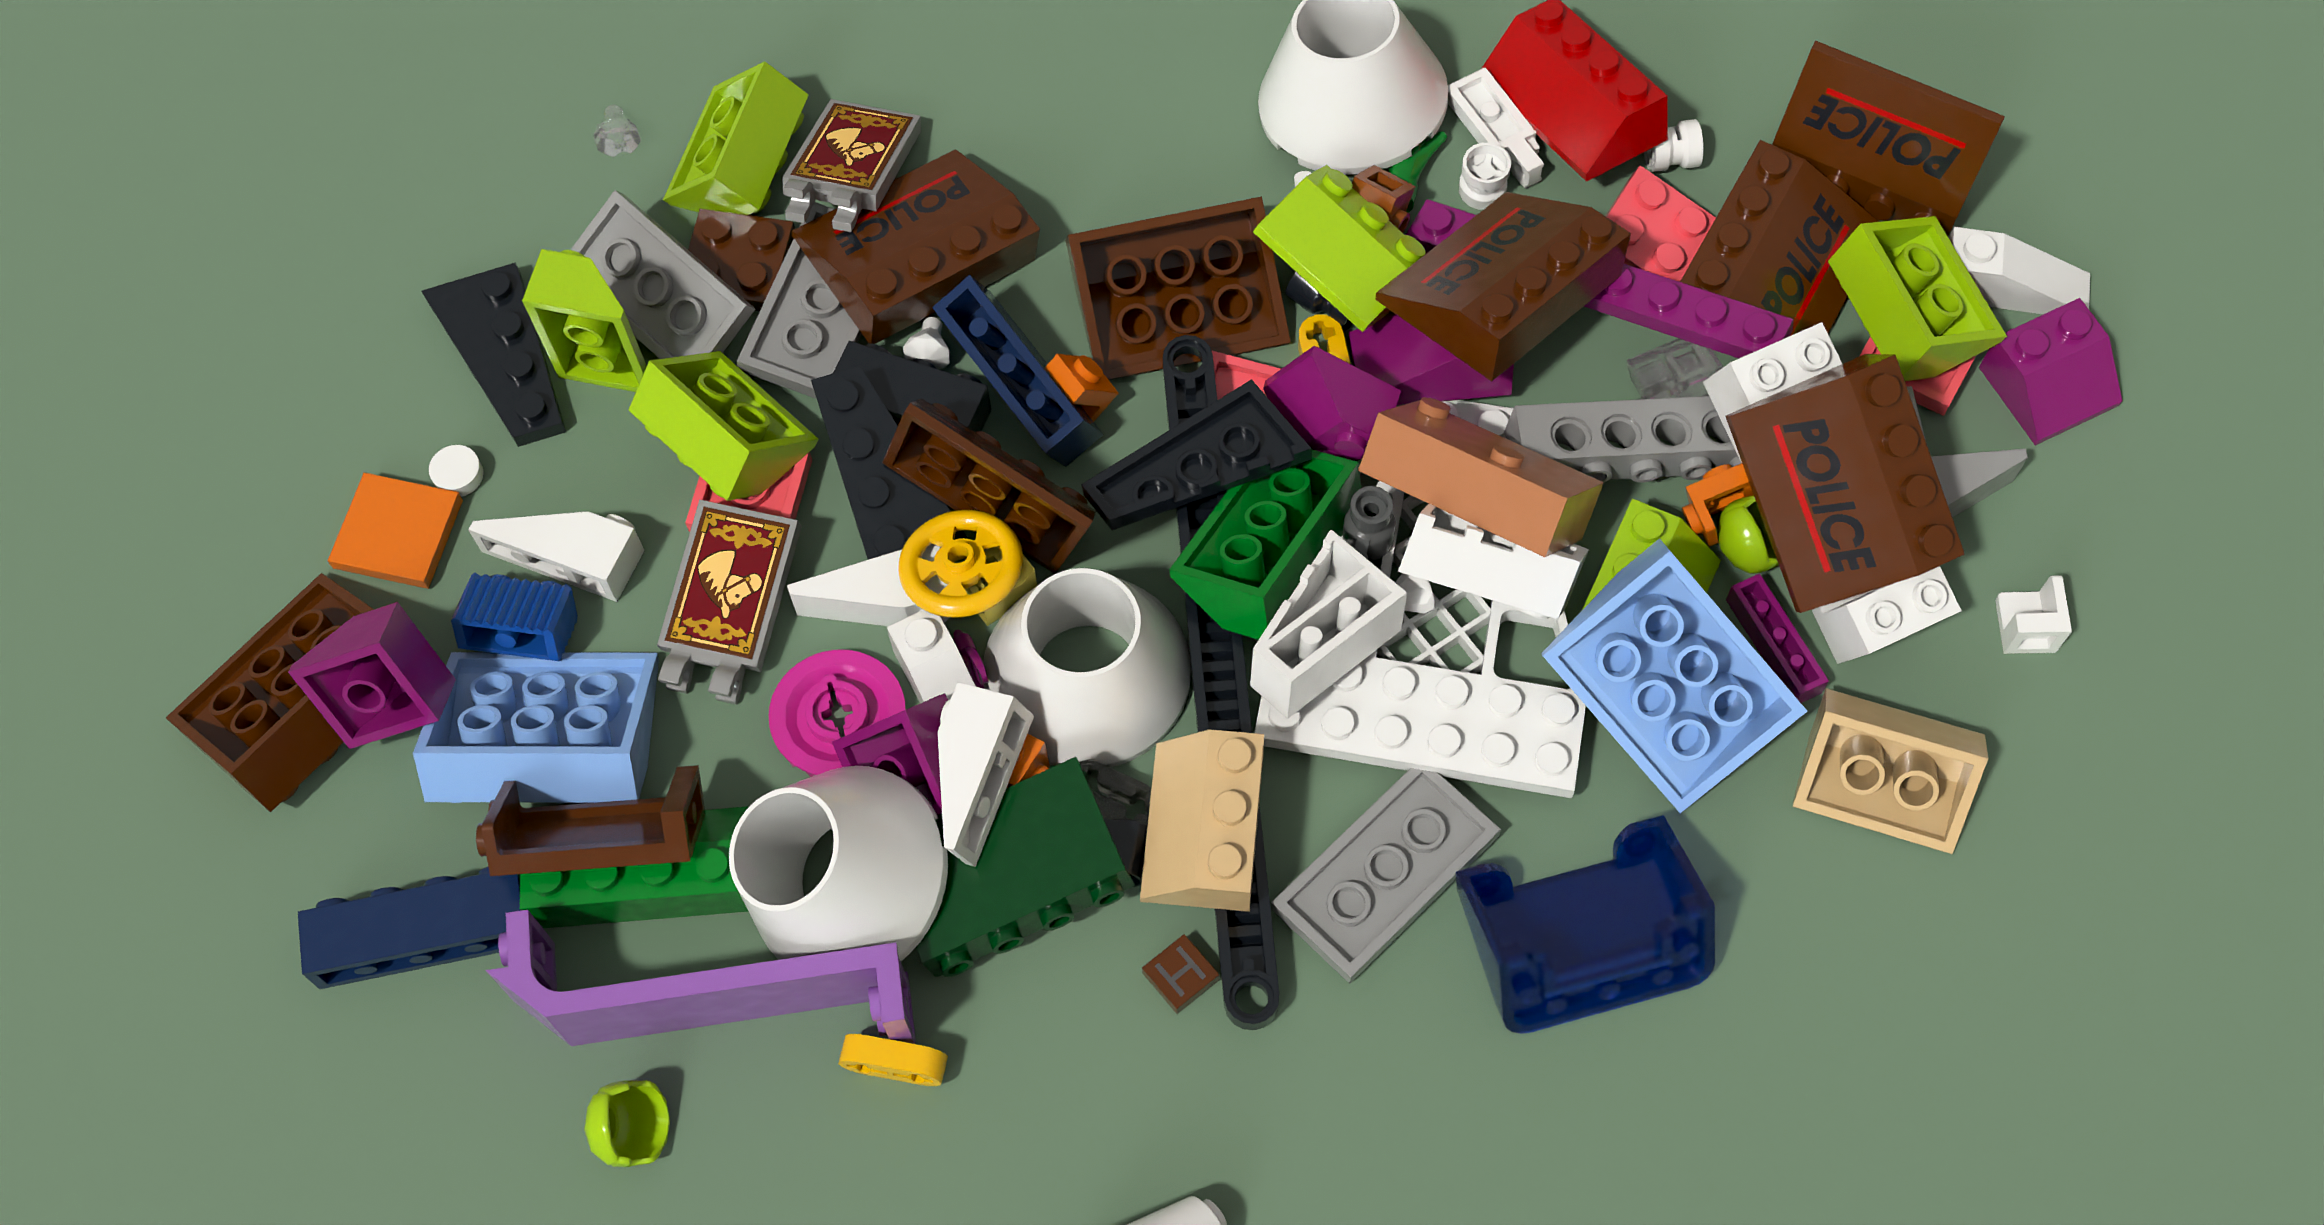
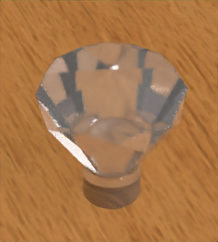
[593,105,641,157]

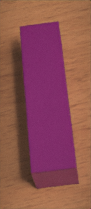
[1726,573,1829,703]

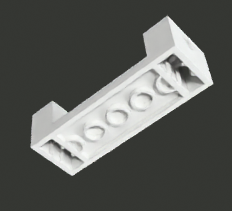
[1703,322,1962,664]

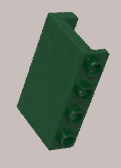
[916,756,1134,977]

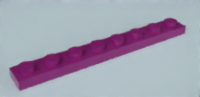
[1406,199,1794,359]

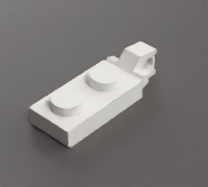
[1448,68,1544,188]

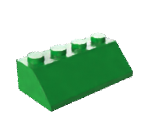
[1169,449,1361,640]
[520,806,749,929]

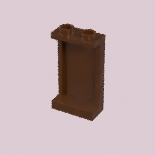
[476,765,706,876]

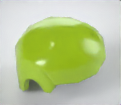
[1717,495,1779,574]
[584,1080,670,1167]

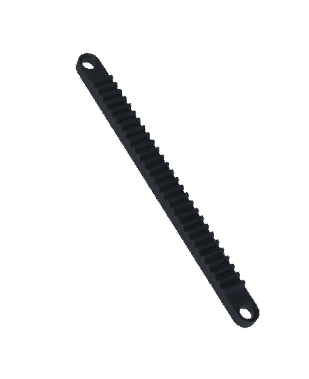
[1162,335,1280,1030]

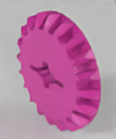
[768,649,906,777]

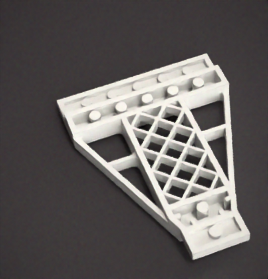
[1255,400,1586,798]

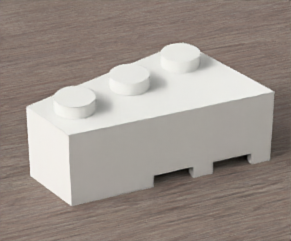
[1398,504,1589,620]
[1250,530,1407,719]

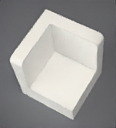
[1995,576,2072,654]

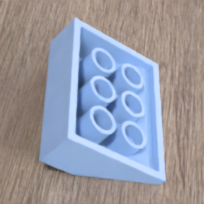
[1541,538,1807,813]
[413,652,659,803]

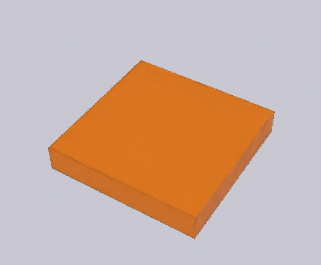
[328,473,463,589]

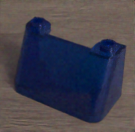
[1456,815,1715,1034]

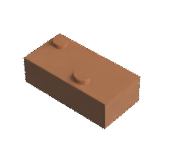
[1358,397,1604,557]

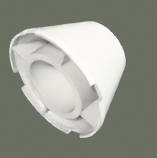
[1258,0,1448,175]
[983,568,1191,768]
[729,766,948,961]

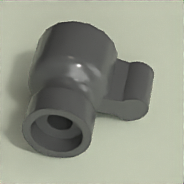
[1342,486,1396,561]

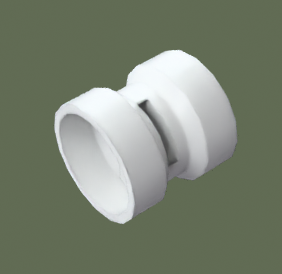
[1644,119,1703,172]
[1459,142,1511,210]

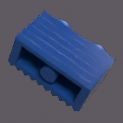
[451,572,578,661]

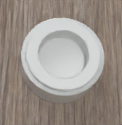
[429,445,484,497]

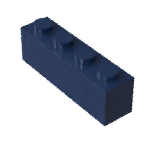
[932,275,1104,467]
[297,867,521,989]

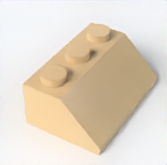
[1793,688,1989,854]
[1140,729,1264,912]

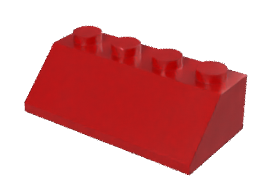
[1481,0,1668,182]

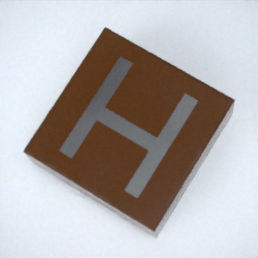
[1142,934,1219,1014]

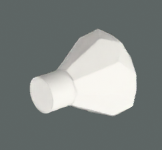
[903,317,950,370]
[1395,573,1435,614]

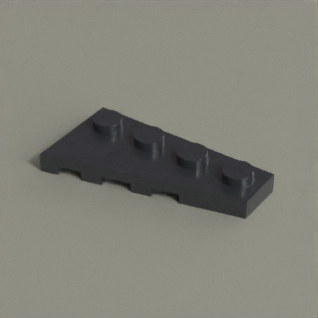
[421,262,566,447]
[811,365,968,560]
[1081,379,1312,531]

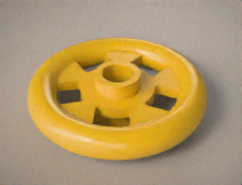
[898,510,1023,618]

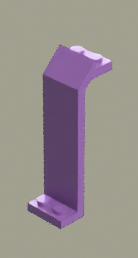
[485,910,916,1046]

